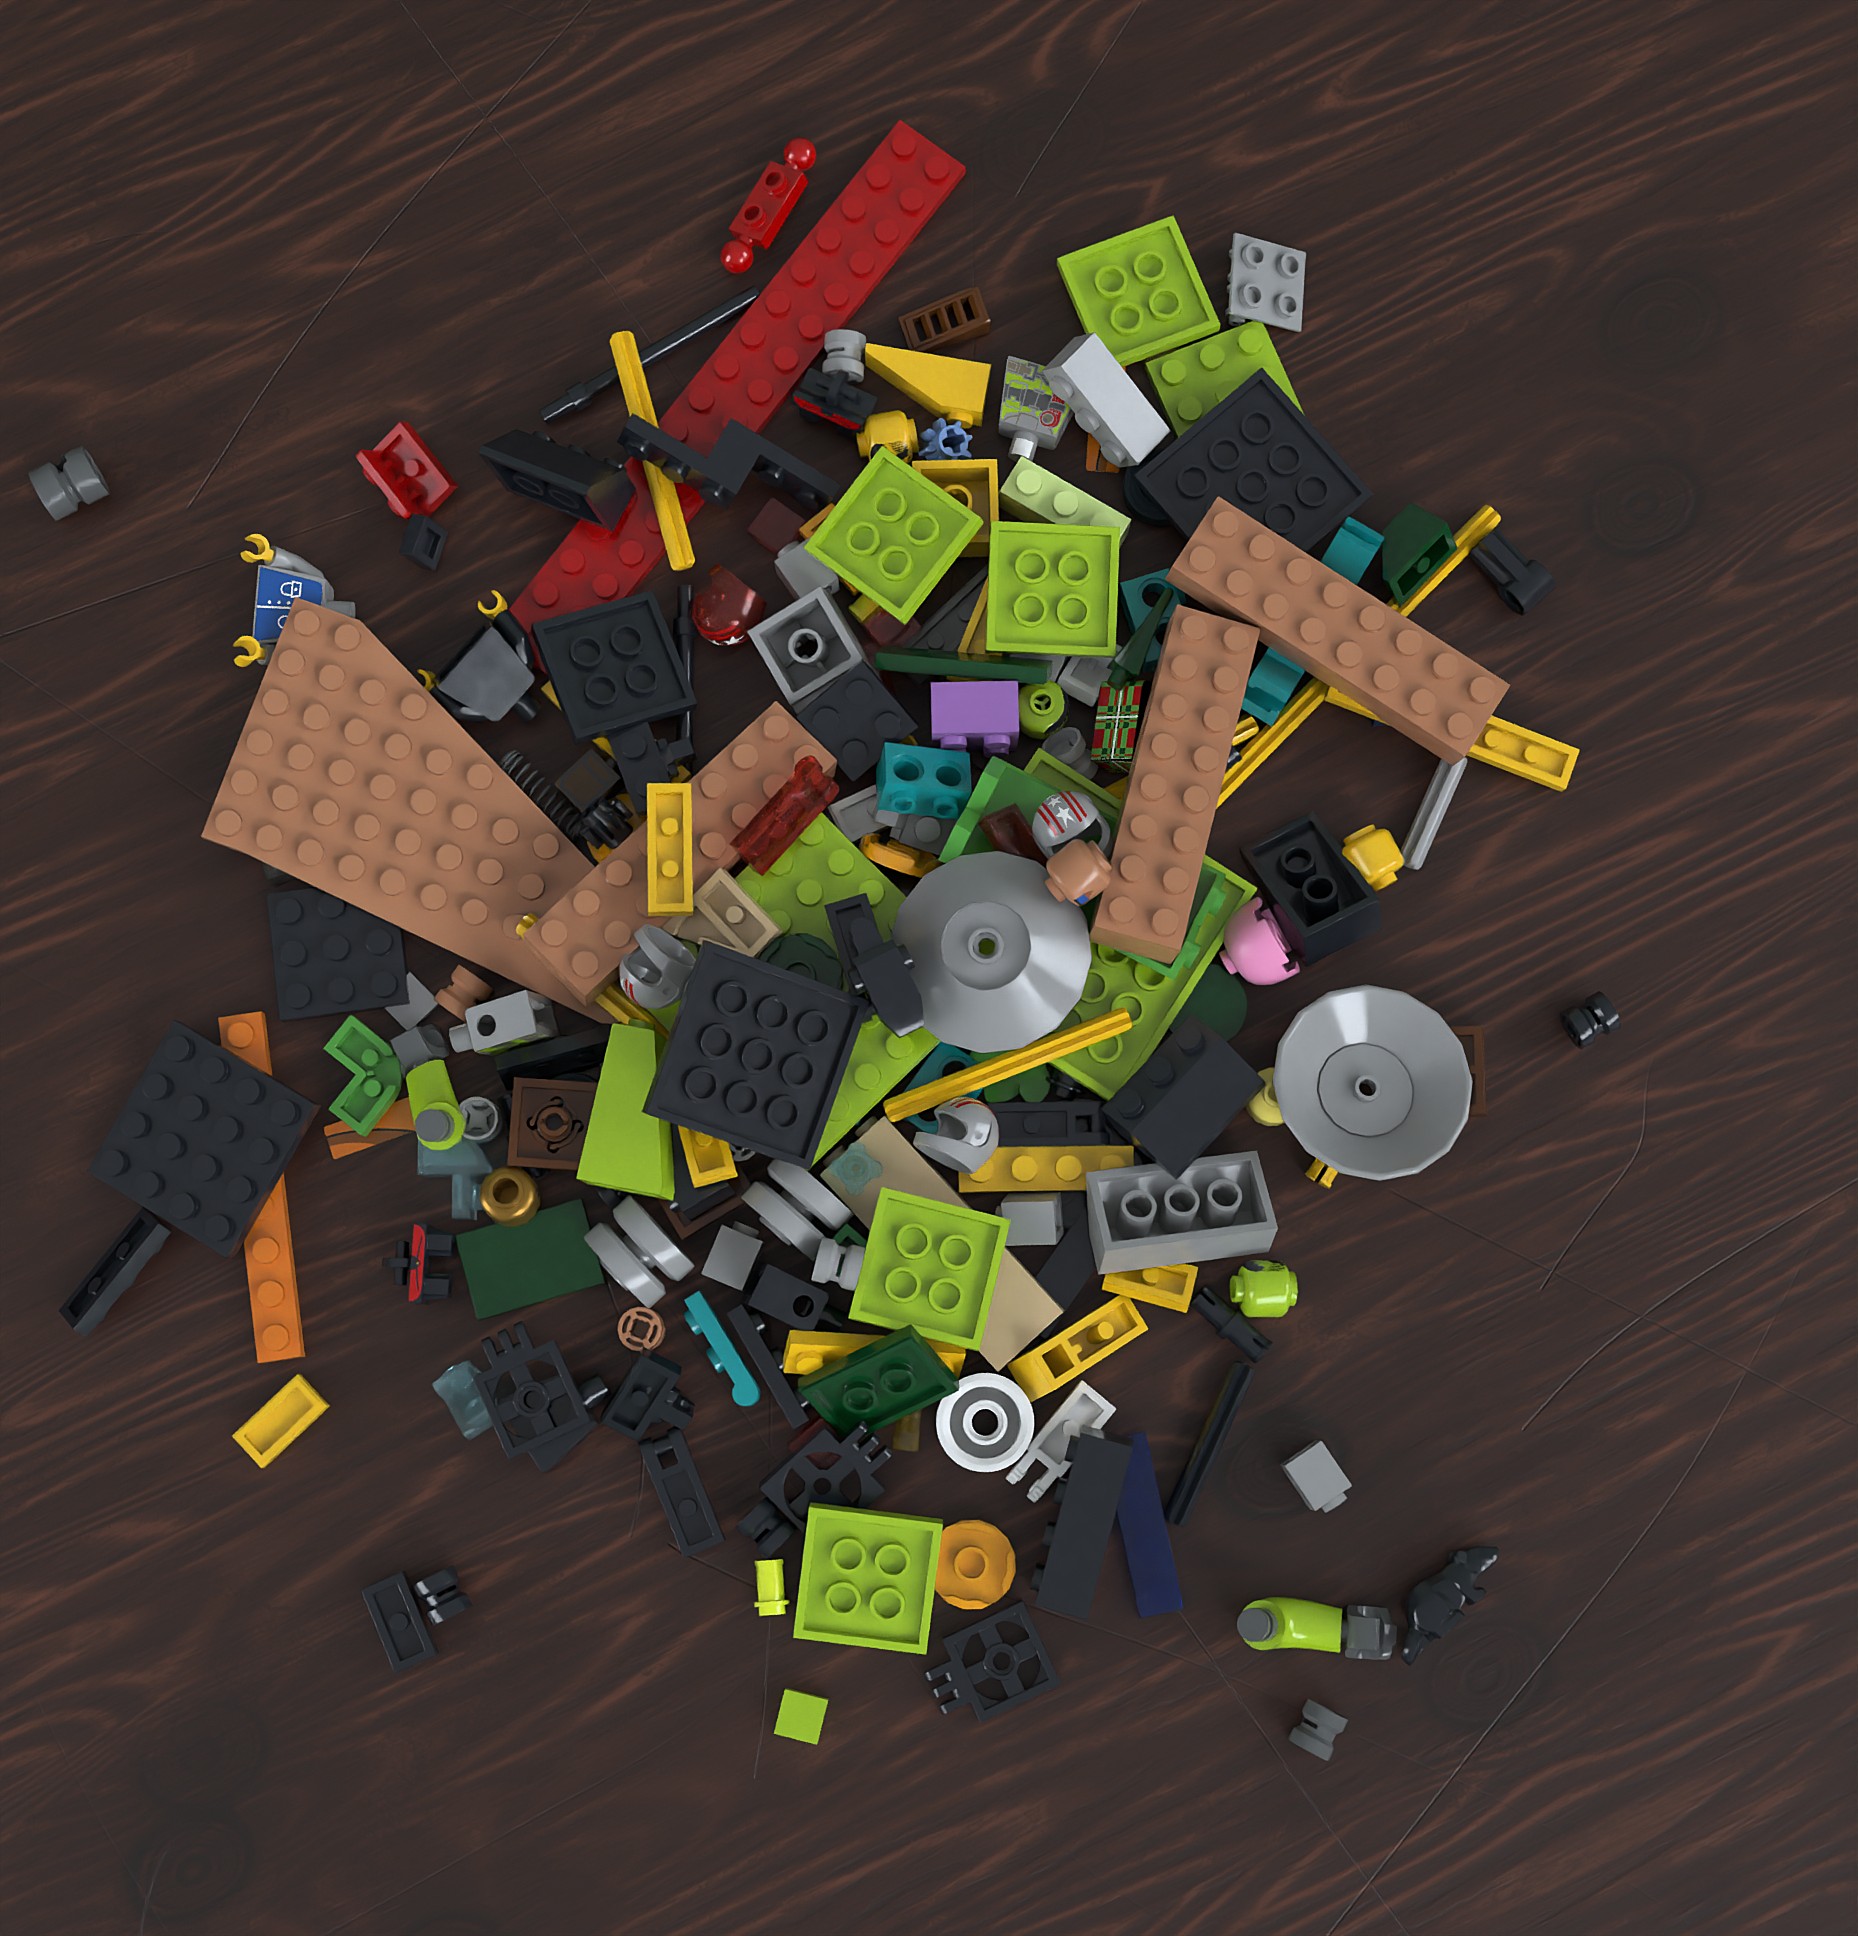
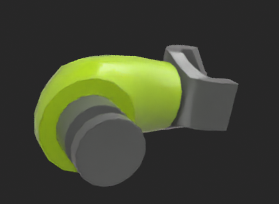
[390,1024,466,1151]
[1237,1597,1397,1660]

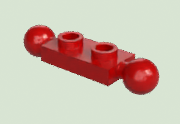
[720,137,817,274]

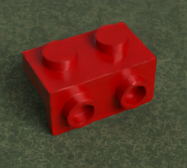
[355,422,458,519]

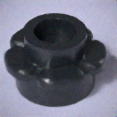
[1046,1067,1086,1101]

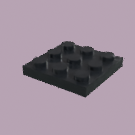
[531,590,698,745]
[266,887,410,1023]

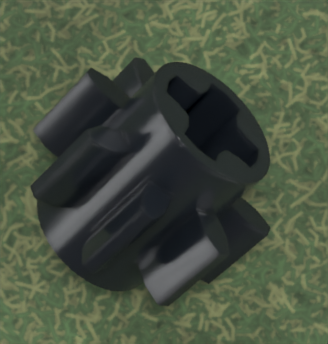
[580,796,633,850]

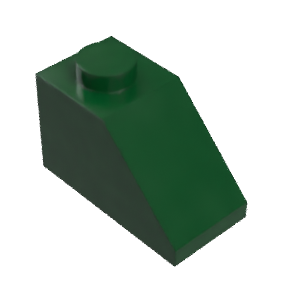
[1382,502,1458,607]

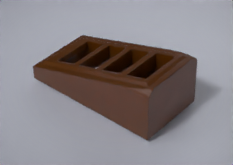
[898,285,991,353]

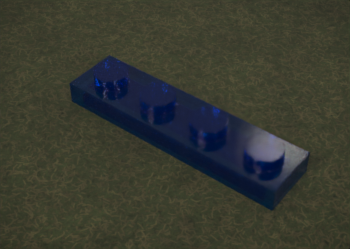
[1116,1432,1184,1618]

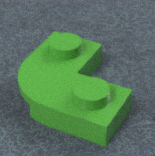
[323,1015,403,1137]

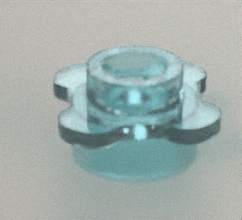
[829,1142,883,1195]

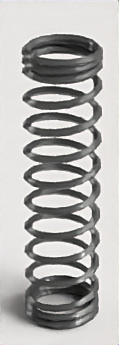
[497,749,586,843]

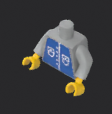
[233,534,356,667]

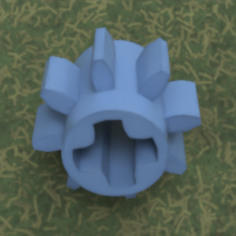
[919,418,973,461]

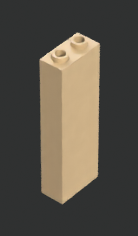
[820,1116,1064,1372]

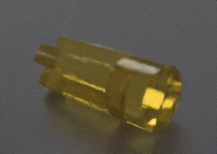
[892,1409,921,1452]

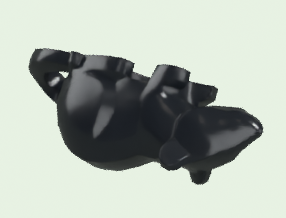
[1401,1546,1499,1666]

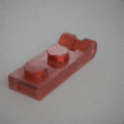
[729,755,839,876]

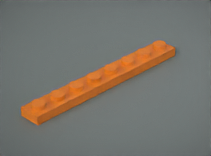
[218,1011,305,1363]

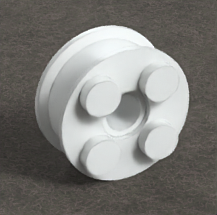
[936,1373,1034,1472]

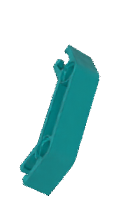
[1241,516,1385,726]

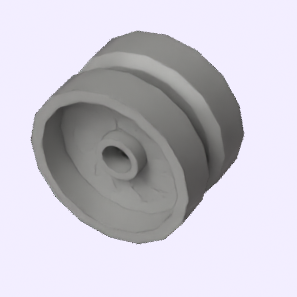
[741,1158,854,1261]
[584,1195,695,1309]

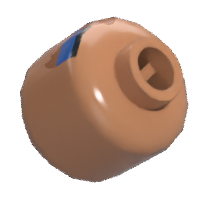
[1044,839,1113,906]

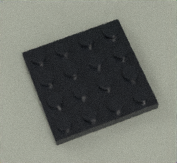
[1133,368,1374,553]
[641,940,870,1170]
[87,1020,321,1259]

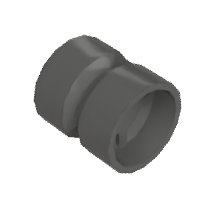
[28,445,110,521]

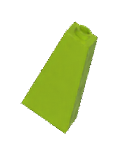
[576,1019,675,1201]

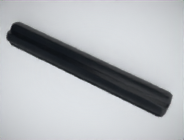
[1163,1361,1255,1527]

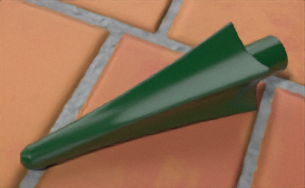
[1107,588,1173,691]

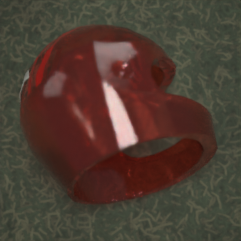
[692,563,767,646]

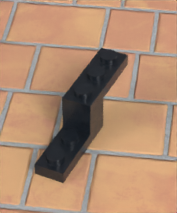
[617,413,841,512]

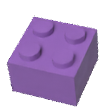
[931,681,1019,758]

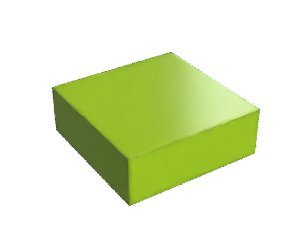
[774,1688,829,1745]

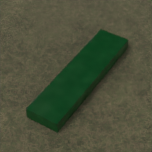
[875,645,1053,685]

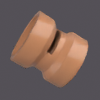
[433,965,494,1023]
[618,1307,666,1351]

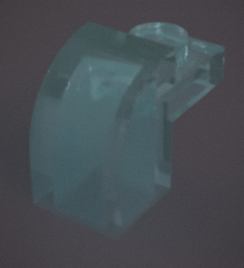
[417,1136,494,1220]

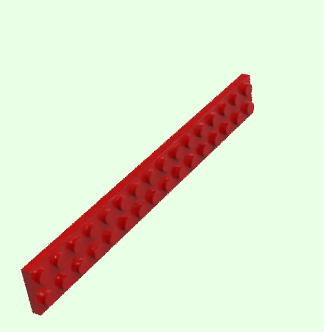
[509,120,966,678]

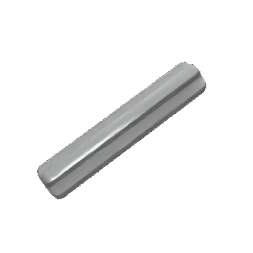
[1400,757,1467,870]

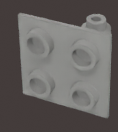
[1225,233,1306,332]

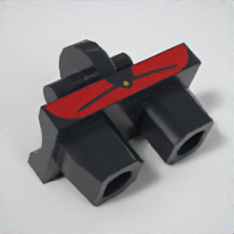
[791,368,878,440]
[382,1223,456,1305]

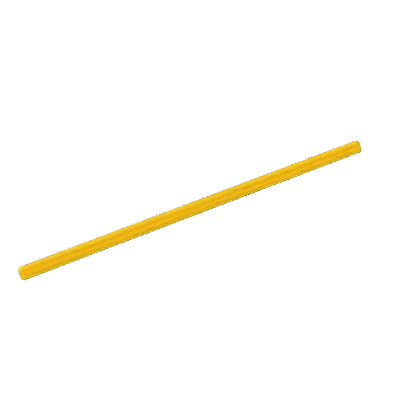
[1216,505,1501,809]

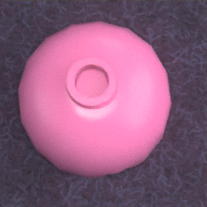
[1219,897,1300,985]

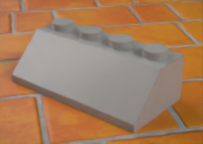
[1085,1151,1278,1275]

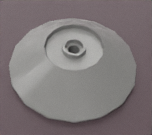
[890,851,1092,1053]
[1273,984,1473,1181]

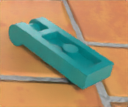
[683,1291,761,1406]

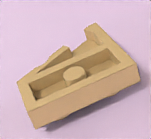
[662,868,783,959]

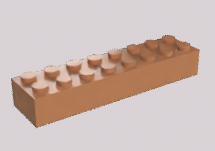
[1165,496,1510,766]
[1088,604,1261,964]
[523,701,837,1008]

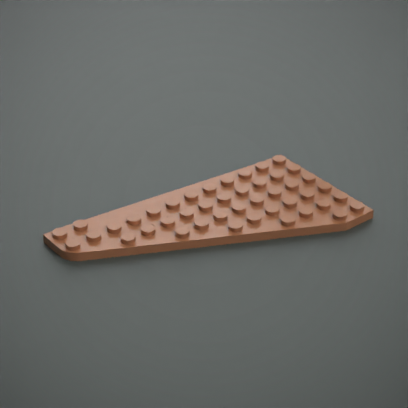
[201,597,661,1024]

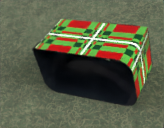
[1090,680,1152,773]

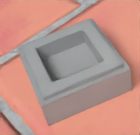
[385,972,440,1031]

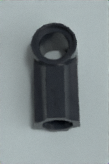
[1469,528,1556,616]

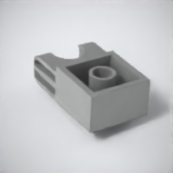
[747,586,880,734]

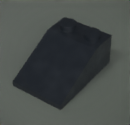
[1239,811,1382,967]

